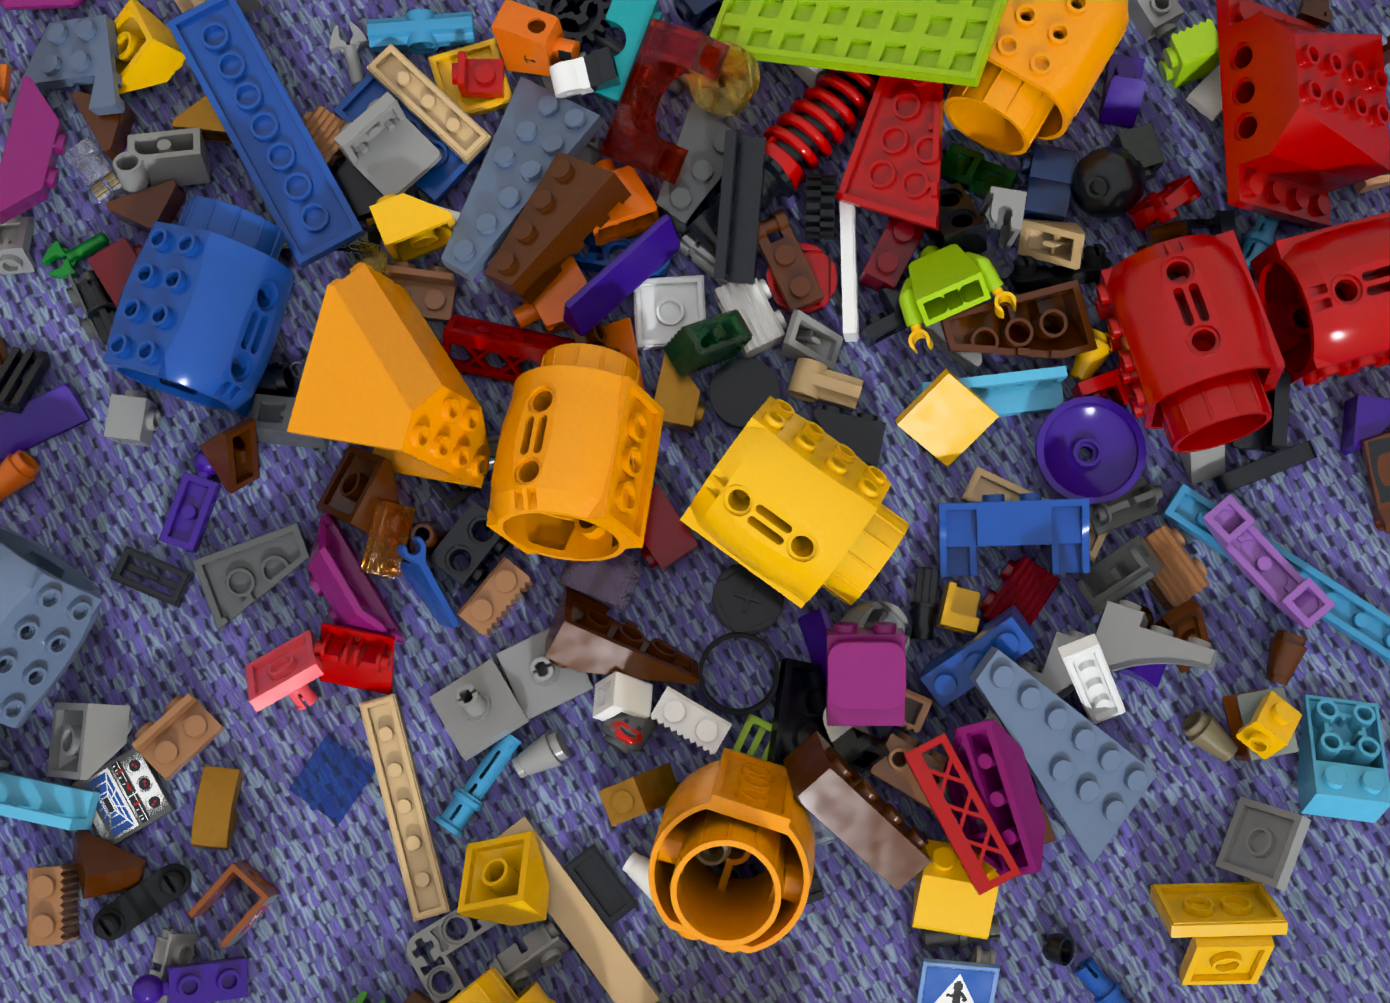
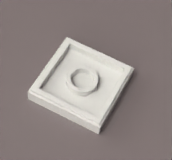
[633,275,707,350]

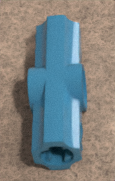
[367,9,476,55]

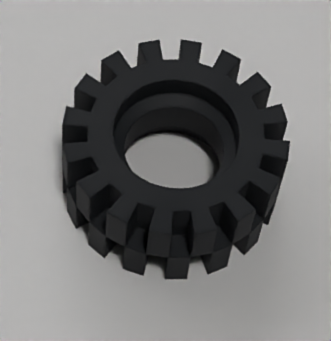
[805,174,837,240]

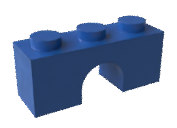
[920,605,1036,708]

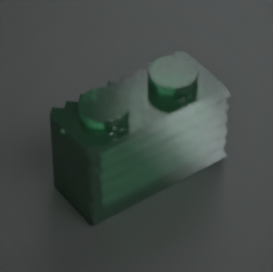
[664,309,753,377]

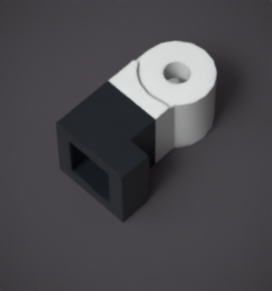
[549,46,621,98]
[823,708,890,774]

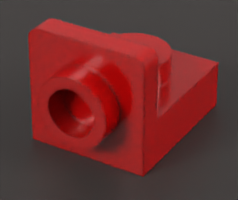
[451,51,505,98]
[1071,369,1132,408]

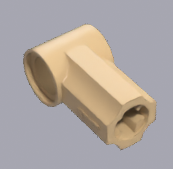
[787,357,864,411]

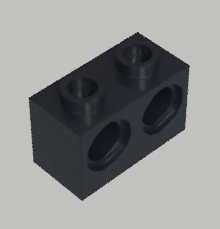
[926,182,991,254]
[428,500,510,589]

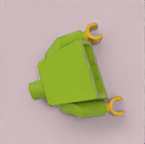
[899,244,1017,354]

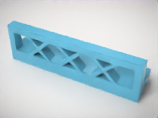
[916,366,1068,417]
[0,771,100,830]

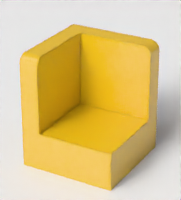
[935,581,980,635]

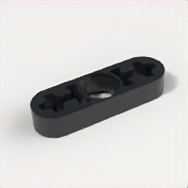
[1213,440,1318,495]

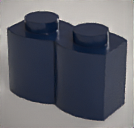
[1017,143,1076,222]

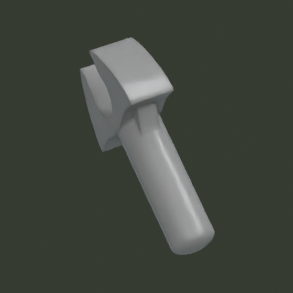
[329,22,369,88]

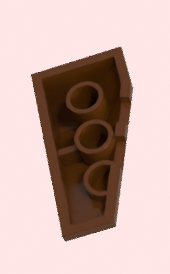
[940,279,1098,359]
[545,587,699,686]

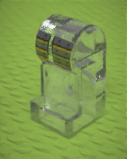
[63,136,131,211]

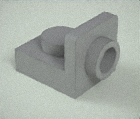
[0,217,36,275]

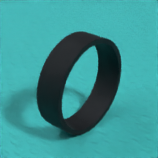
[698,632,780,715]

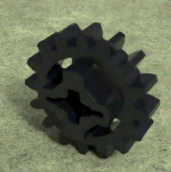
[537,0,611,52]

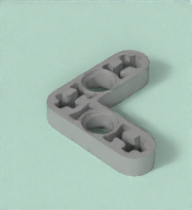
[406,908,498,1003]

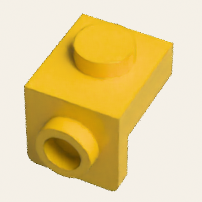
[1236,691,1302,759]

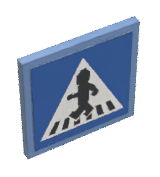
[916,958,1000,1003]

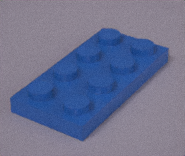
[333,74,485,205]

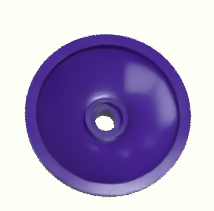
[1035,396,1146,505]

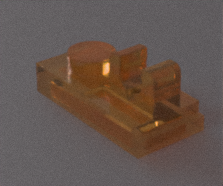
[360,499,416,579]

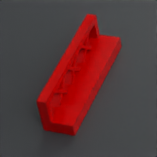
[442,314,576,383]
[904,733,1021,896]

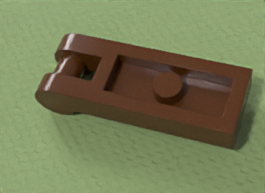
[758,209,824,314]

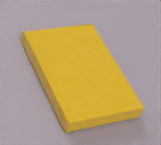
[1150,882,1288,938]

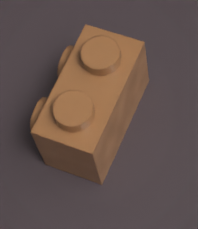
[866,731,948,810]

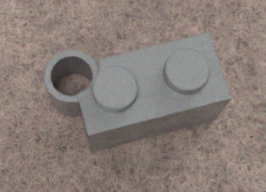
[113,127,211,192]

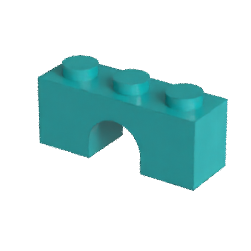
[589,0,663,107]

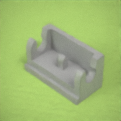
[979,186,1027,251]

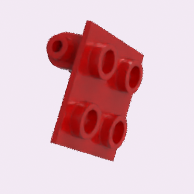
[314,622,395,695]

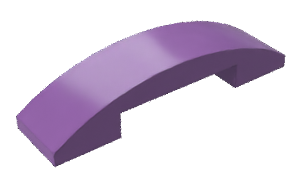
[1201,494,1336,630]

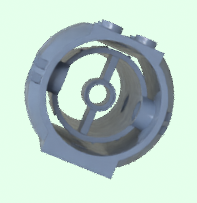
[0,525,102,728]

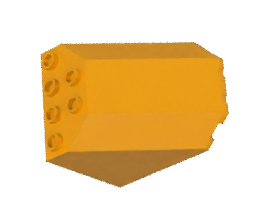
[287,262,490,488]

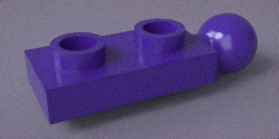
[159,450,222,553]
[131,956,248,1003]

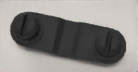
[1009,244,1111,293]
[93,863,192,941]

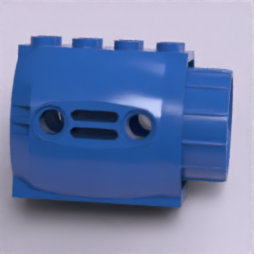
[103,196,295,417]

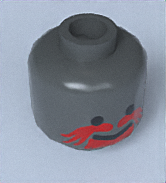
[601,707,656,755]

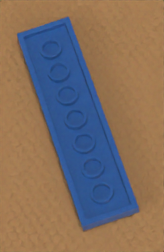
[166,0,365,268]

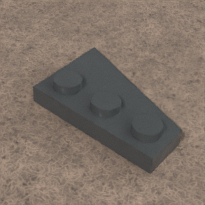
[192,523,311,630]

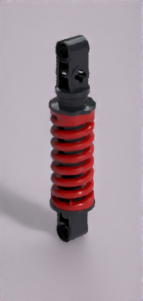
[686,69,880,254]

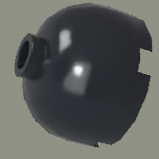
[1071,146,1146,219]

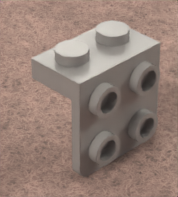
[333,91,442,196]

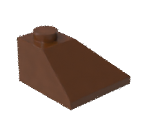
[316,445,401,541]

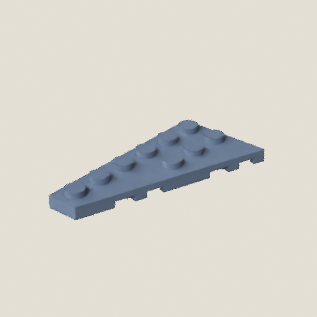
[970,646,1157,865]

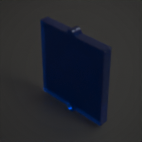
[289,735,376,824]

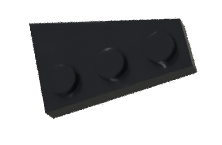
[767,658,834,766]

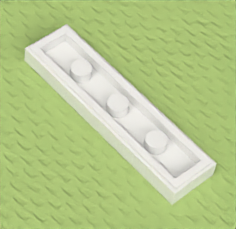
[839,201,859,342]
[1058,633,1126,724]

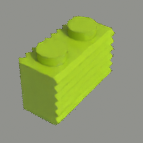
[1158,18,1219,89]

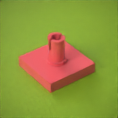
[245,629,324,712]

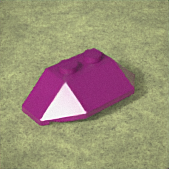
[0,76,68,224]
[308,512,408,644]
[943,718,1046,876]

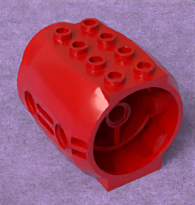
[1250,211,1390,386]
[1094,230,1285,453]

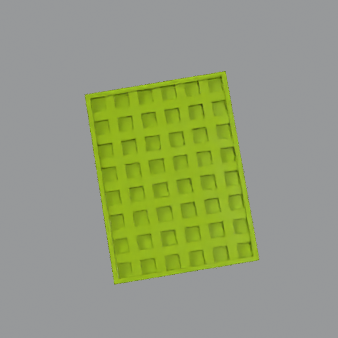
[705,0,1008,87]

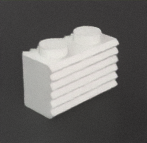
[714,278,788,358]
[651,686,732,755]

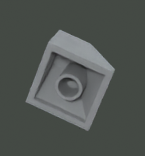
[47,702,132,780]

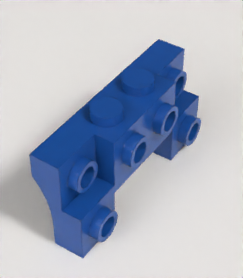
[938,493,1090,577]

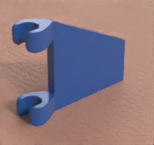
[376,532,460,628]

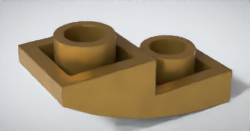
[191,766,244,851]

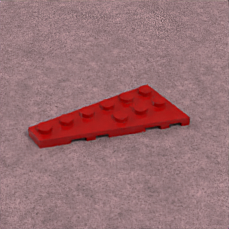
[836,76,944,231]

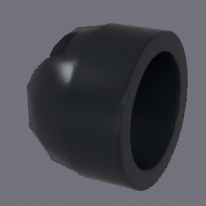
[1042,933,1074,966]

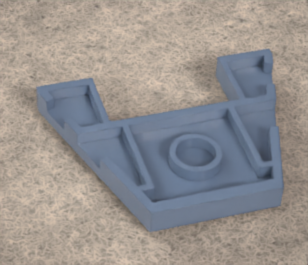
[3,14,125,124]

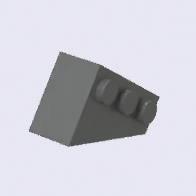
[656,101,741,236]

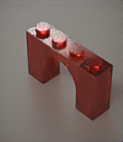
[600,18,730,185]

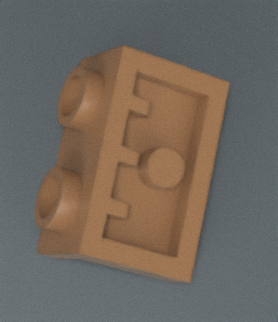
[382,261,458,323]
[131,692,224,782]

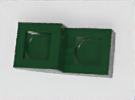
[941,143,1018,200]

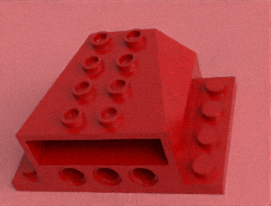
[1216,0,1390,229]

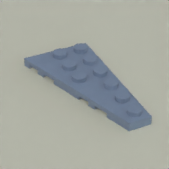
[441,76,604,282]

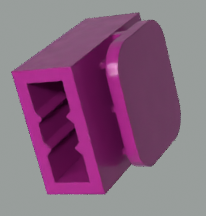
[826,622,906,726]

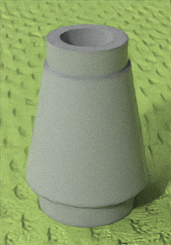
[512,731,570,778]

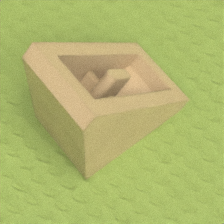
[1017,219,1086,270]

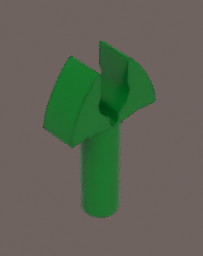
[42,232,109,279]

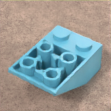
[1297,694,1390,823]

